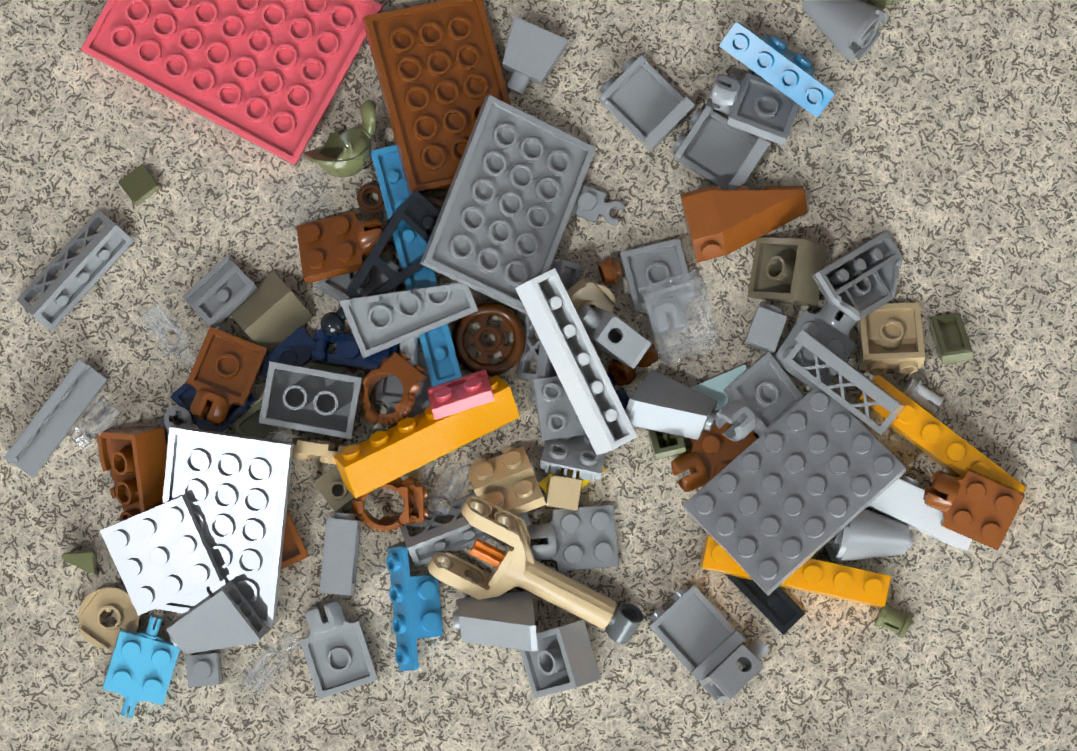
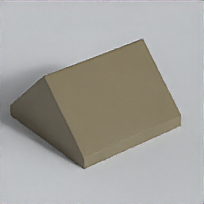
[230,271,314,356]

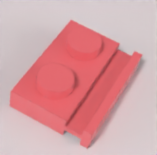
[427,369,495,420]

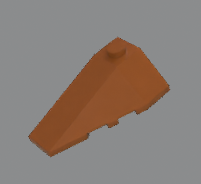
[680,186,808,263]
[96,426,167,521]

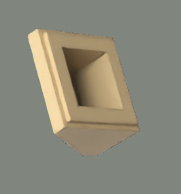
[546,475,582,511]

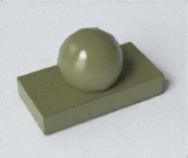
[929,313,973,365]

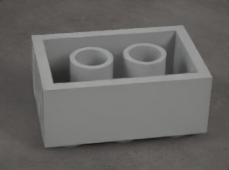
[259,361,362,439]

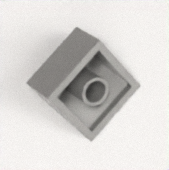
[520,619,601,698]

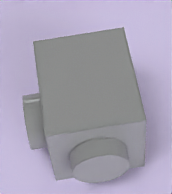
[744,304,787,354]
[186,650,223,687]

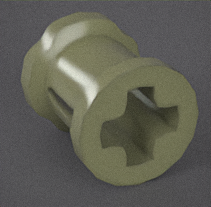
[874,602,914,639]

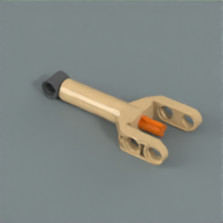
[428,496,644,644]

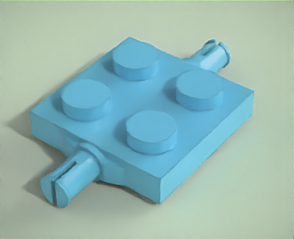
[103,615,180,718]

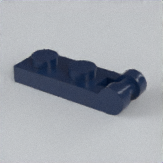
[310,330,400,371]

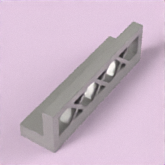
[17,210,134,331]
[516,259,582,381]
[784,330,905,436]
[3,359,108,478]
[400,493,530,568]

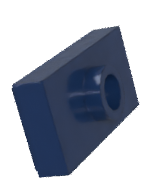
[260,326,316,379]

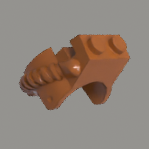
[360,352,427,425]
[352,477,429,532]

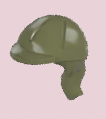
[307,100,377,178]

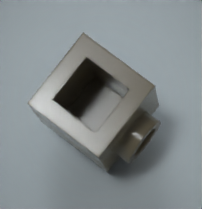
[313,465,355,513]

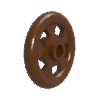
[452,303,526,376]

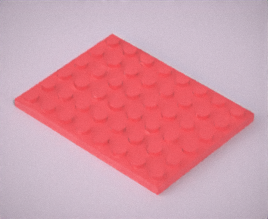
[81,0,383,166]

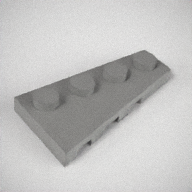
[339,283,478,358]

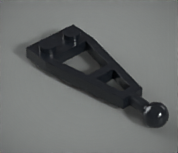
[320,189,440,337]

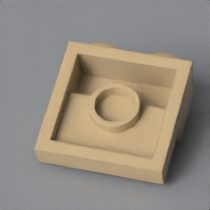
[858,302,925,375]
[466,446,546,516]

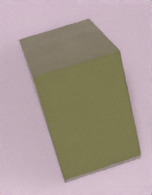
[647,429,686,460]

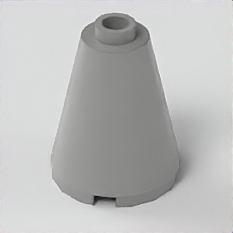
[801,0,888,63]
[824,509,913,562]

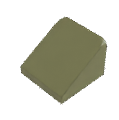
[118,164,161,206]
[62,551,98,575]

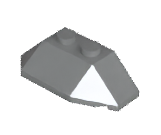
[812,231,903,321]

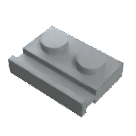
[182,256,258,328]

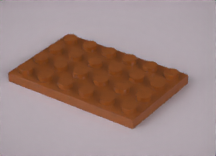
[363,0,511,195]

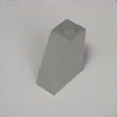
[625,369,718,440]
[166,580,269,654]
[453,591,538,652]

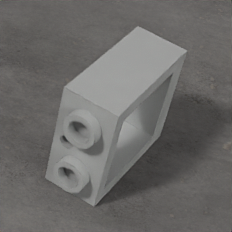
[319,512,362,596]

